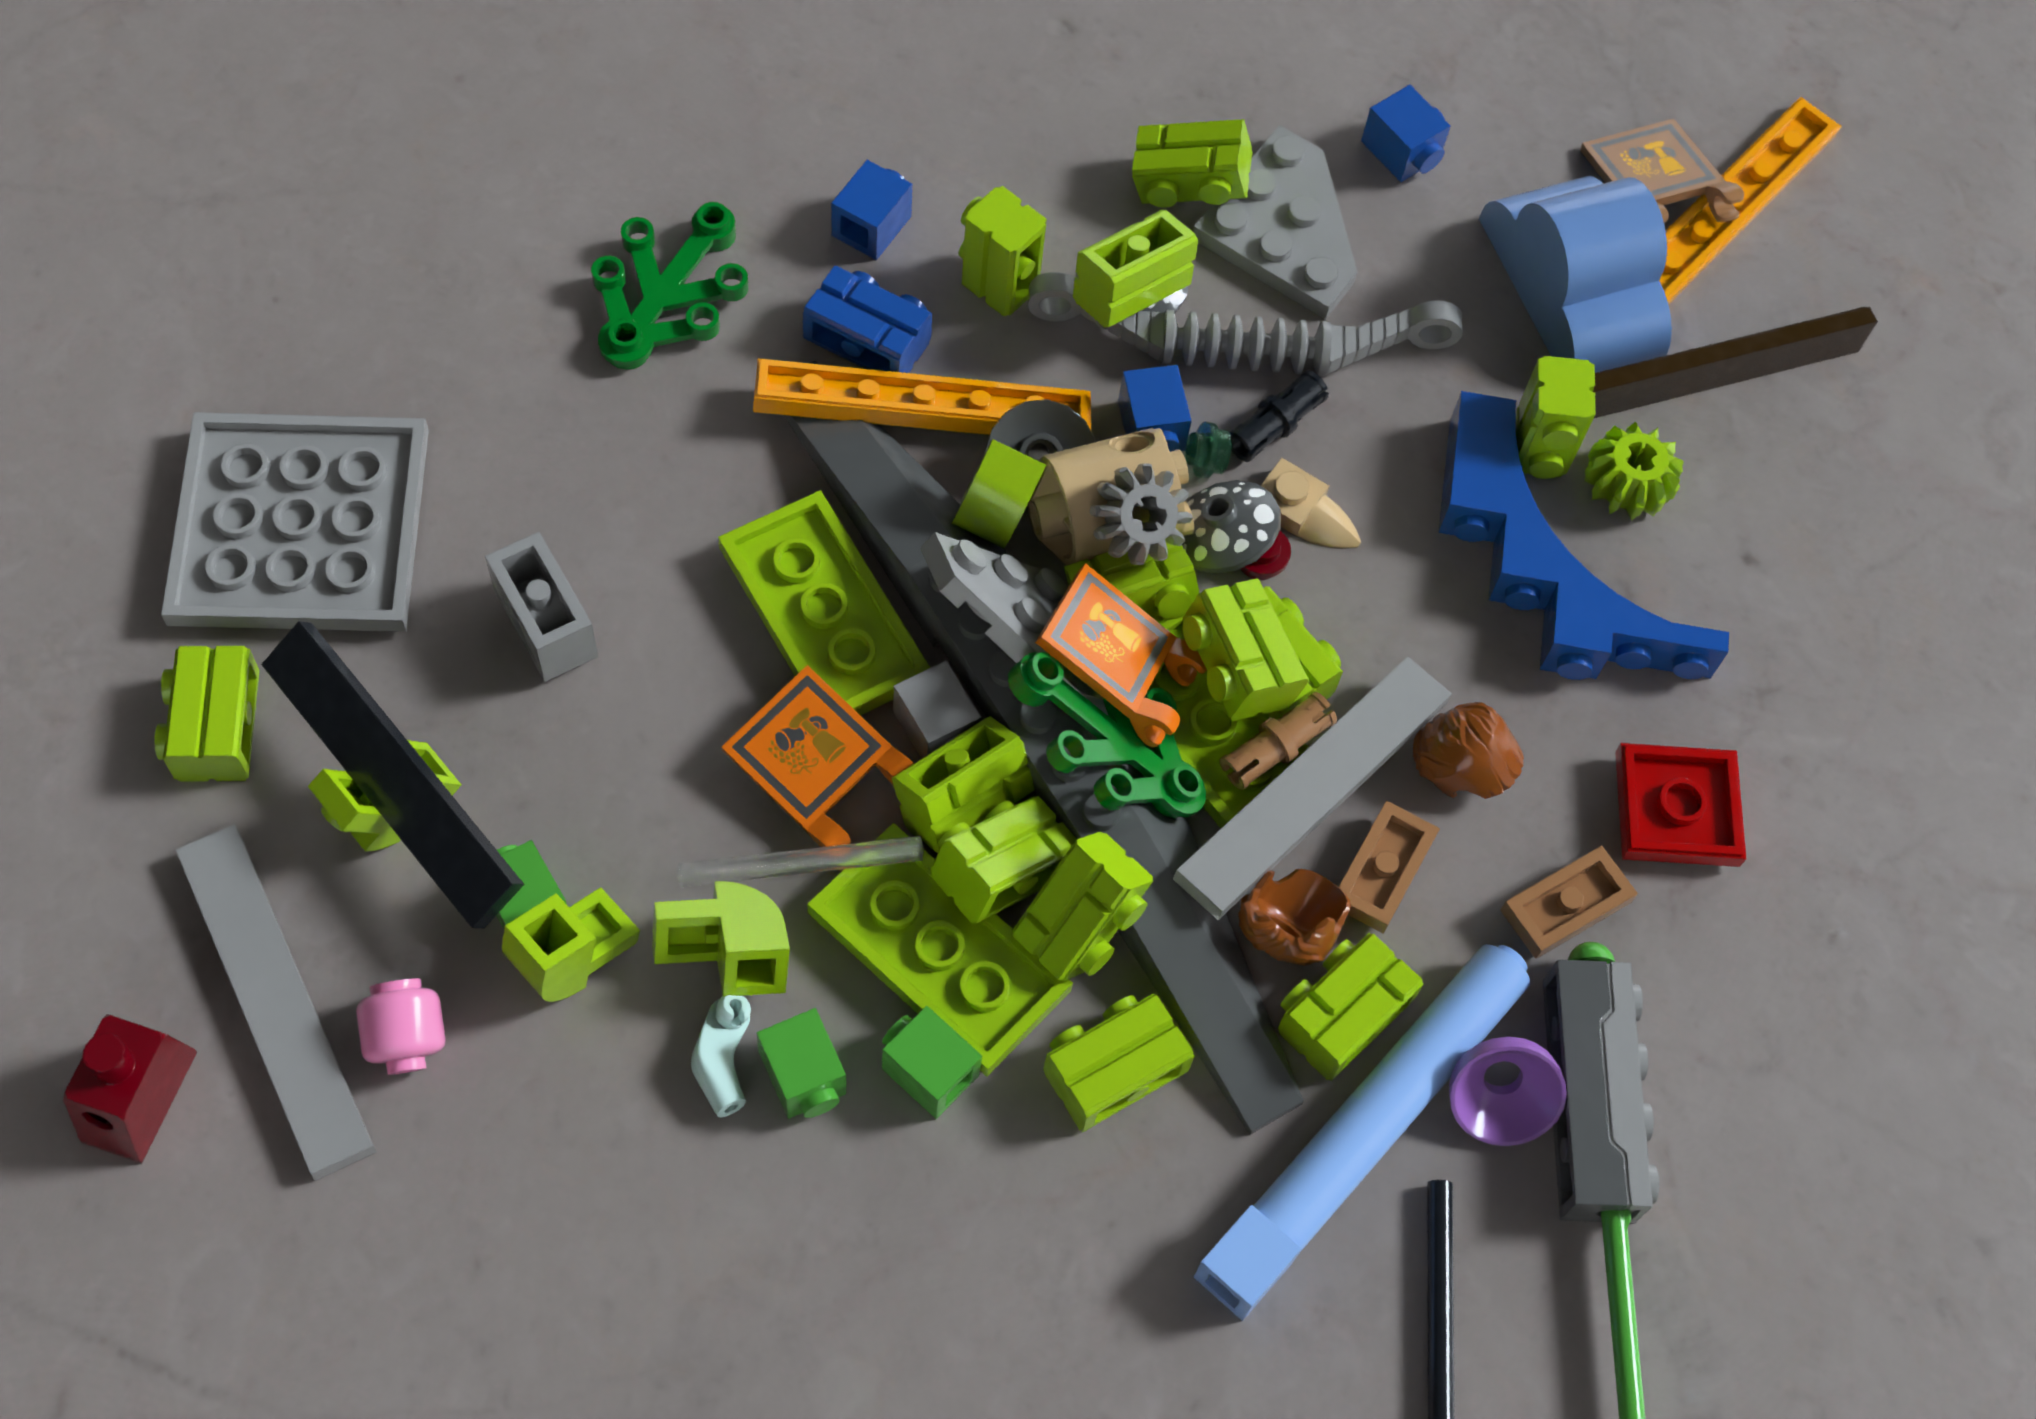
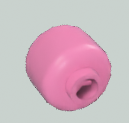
[356,978,446,1075]

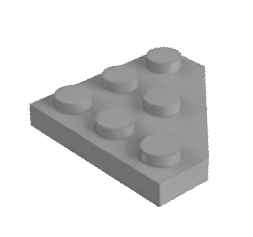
[1193,125,1357,320]
[920,532,1108,715]

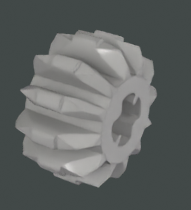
[1089,463,1193,565]

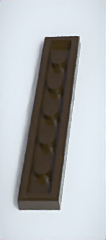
[1592,306,1878,418]

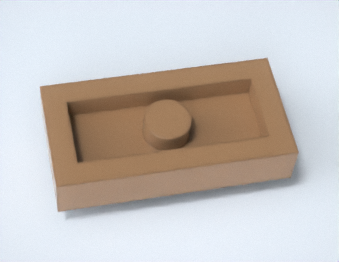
[1339,800,1440,934]
[1500,846,1638,959]

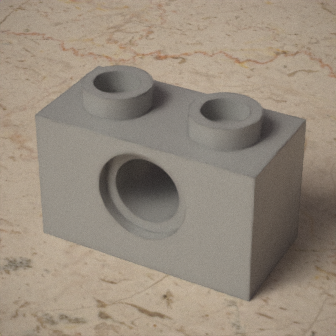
[485,532,598,682]

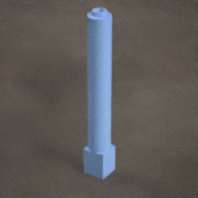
[1193,944,1530,1321]

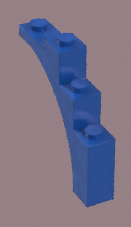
[1438,391,1729,680]

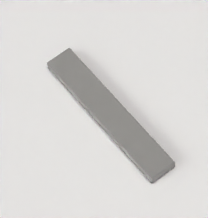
[1173,657,1452,920]
[175,824,377,1181]

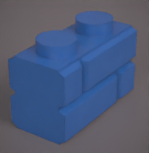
[802,265,933,373]

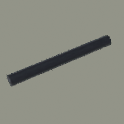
[1427,1180,1455,1419]

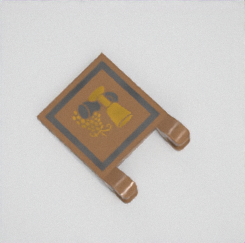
[1580,118,1744,223]

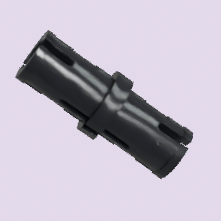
[1226,370,1329,462]

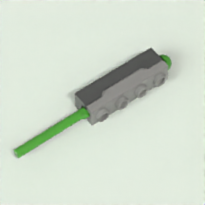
[1543,942,1659,1419]

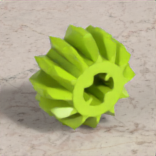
[1584,421,1684,520]

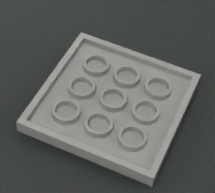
[161,412,429,632]

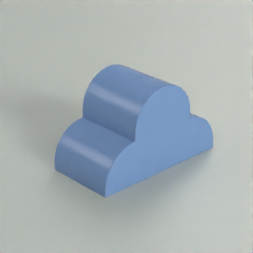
[1479,176,1672,373]

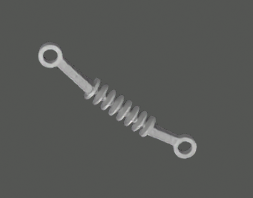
[1028,272,1462,376]

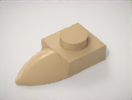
[1261,458,1361,548]

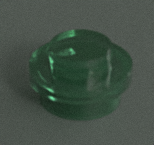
[1185,422,1231,478]

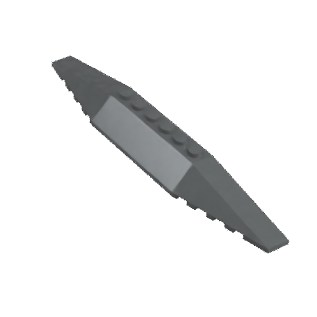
[783,360,1304,1135]

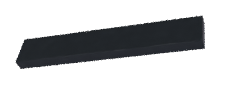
[261,621,524,929]

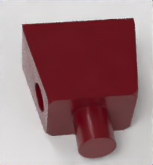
[63,1014,197,1164]

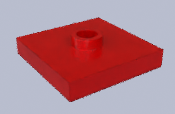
[1615,743,1746,867]

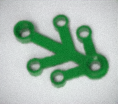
[591,202,749,370]
[1008,652,1206,818]

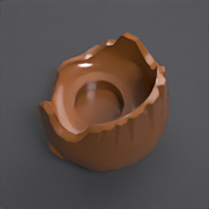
[1413,702,1524,799]
[1238,869,1351,966]

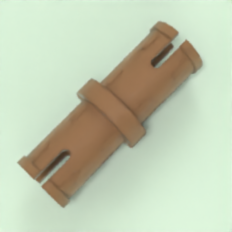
[1220,692,1337,790]

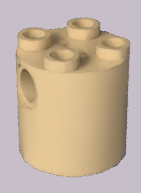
[1027,428,1194,566]

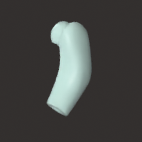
[691,995,751,1117]

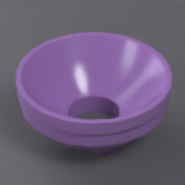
[1449,1037,1567,1146]

